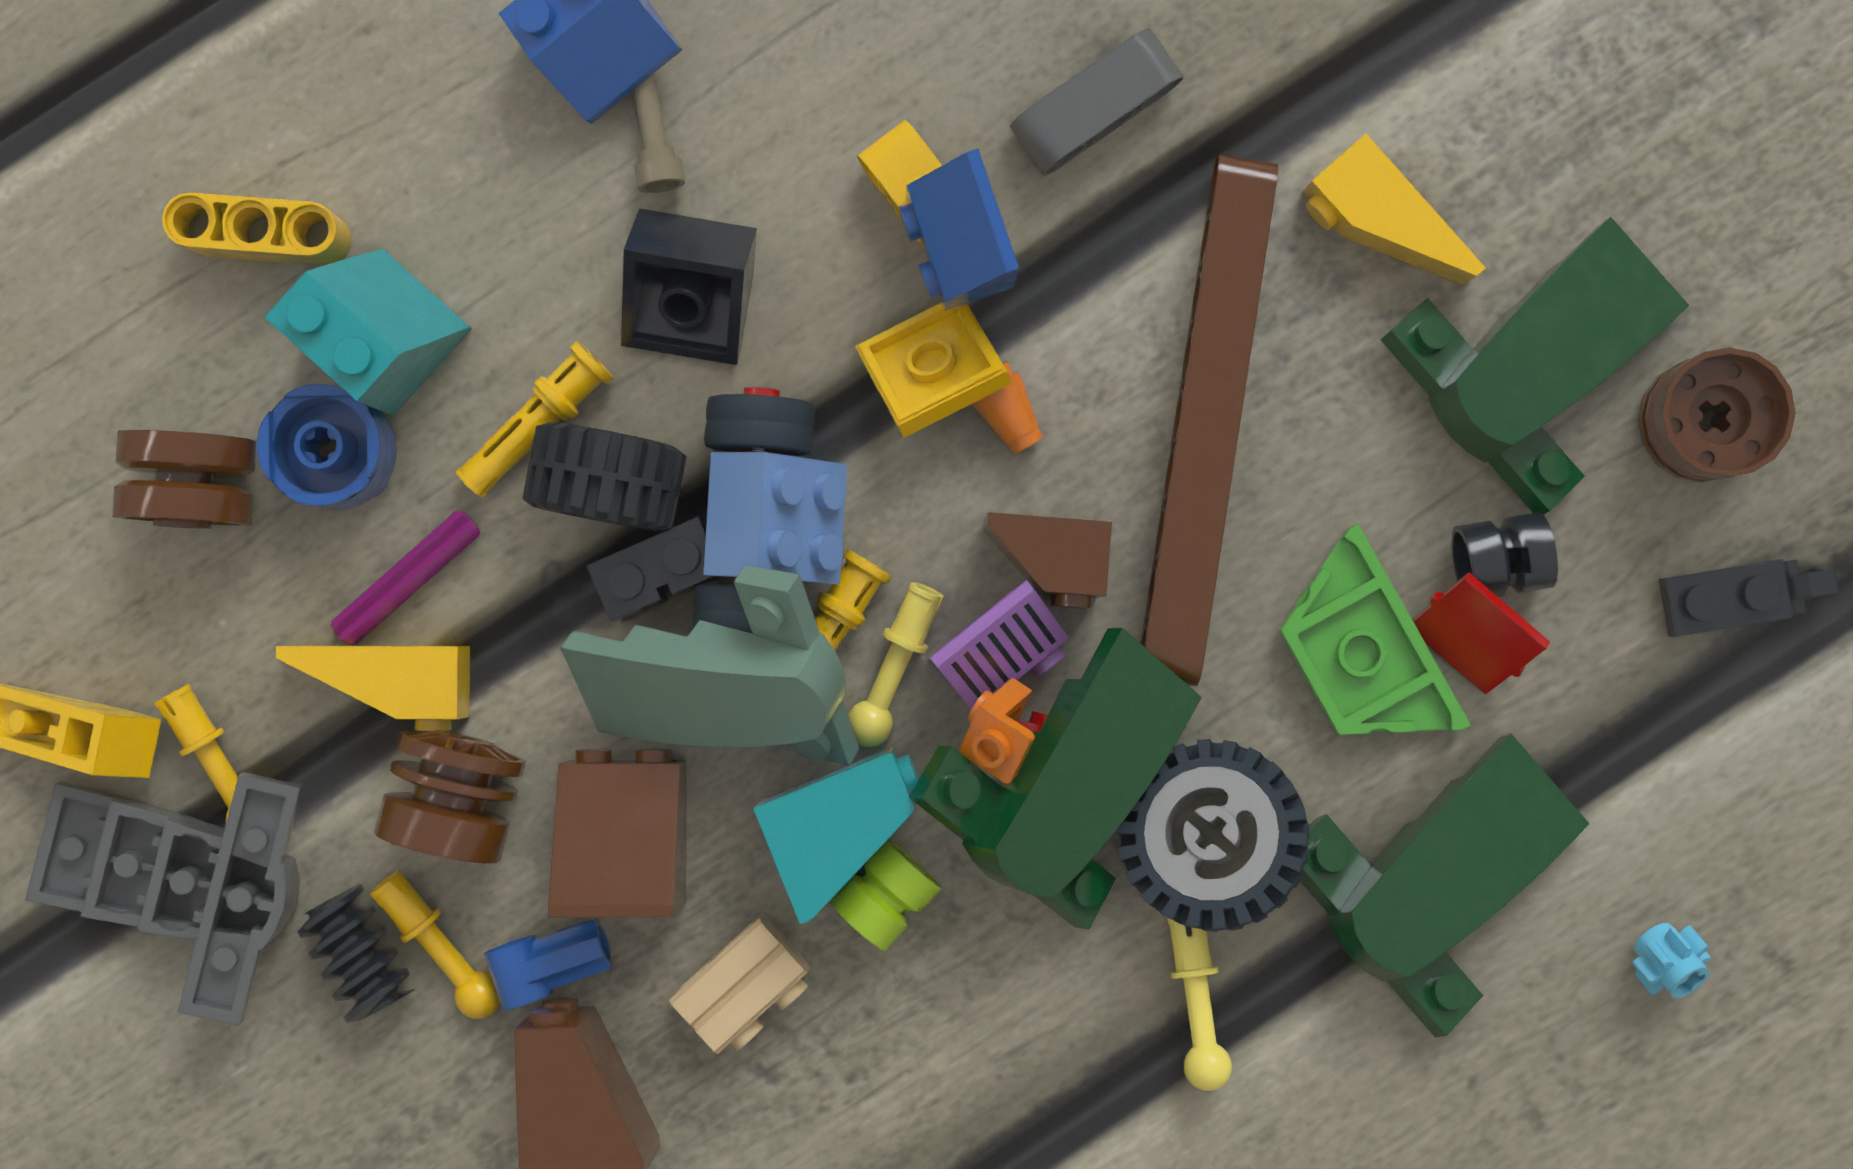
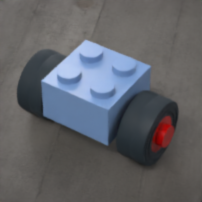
[693,387,847,634]

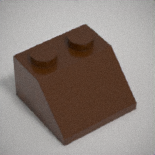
[984,512,1112,609]

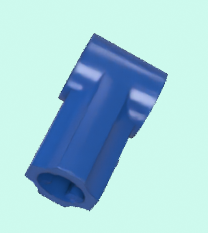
[484,918,614,1011]

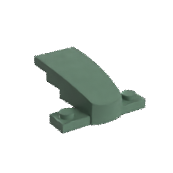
[560,565,860,766]

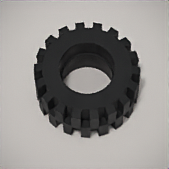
[522,422,687,531]

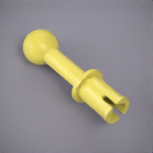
[848,582,944,747]
[1167,918,1232,1091]

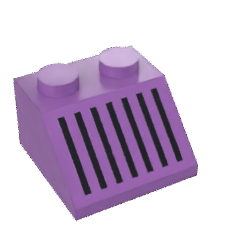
[929,580,1069,709]

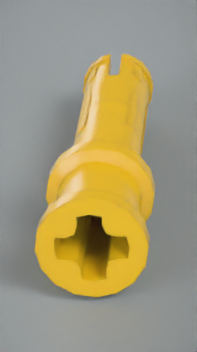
[455,340,615,498]
[814,548,892,651]

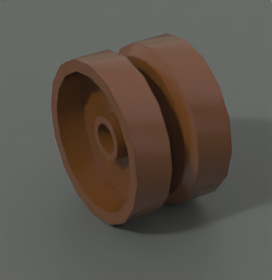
[112,430,256,529]

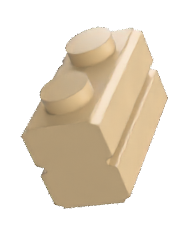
[669,913,810,1054]

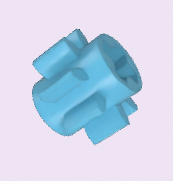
[1632,923,1711,999]

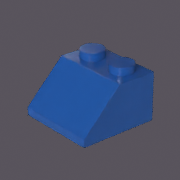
[498,0,682,124]
[899,149,1019,311]

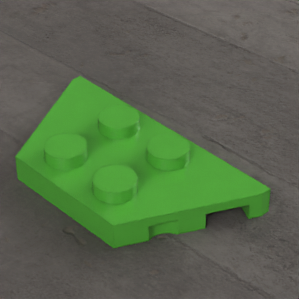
[1277,524,1471,735]

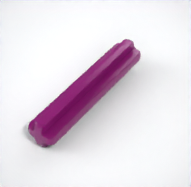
[330,510,480,645]

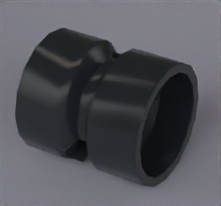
[1451,512,1558,597]

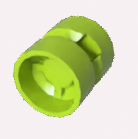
[829,838,942,952]

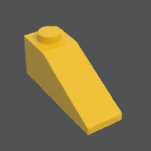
[1302,133,1486,286]
[276,646,470,731]
[0,683,161,778]

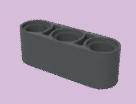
[1009,28,1184,176]

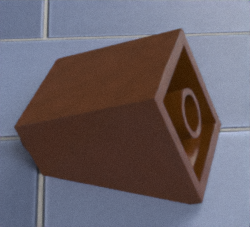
[548,749,687,918]
[514,997,660,1169]

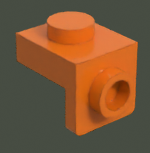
[958,677,1035,784]

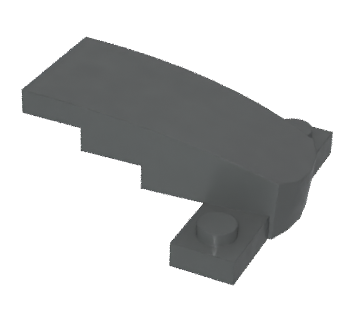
[25,772,303,1026]

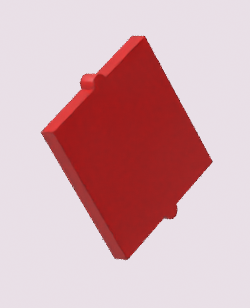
[1412,572,1550,695]

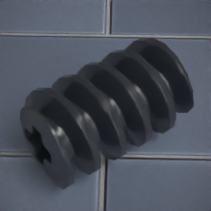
[297,884,415,1023]

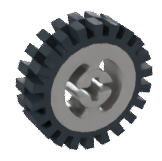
[1117,739,1310,932]

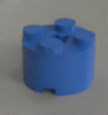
[257,384,397,510]

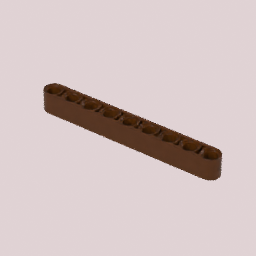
[1140,155,1278,687]

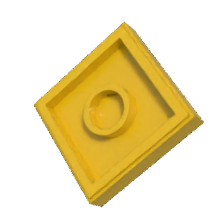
[855,302,1012,438]

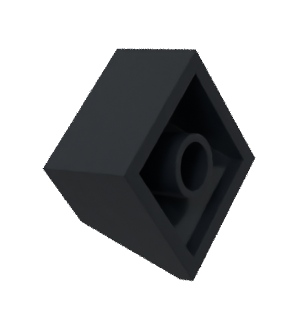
[621,208,757,365]

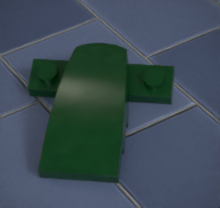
[1380,217,1689,515]
[909,628,1202,930]
[1300,734,1589,1038]

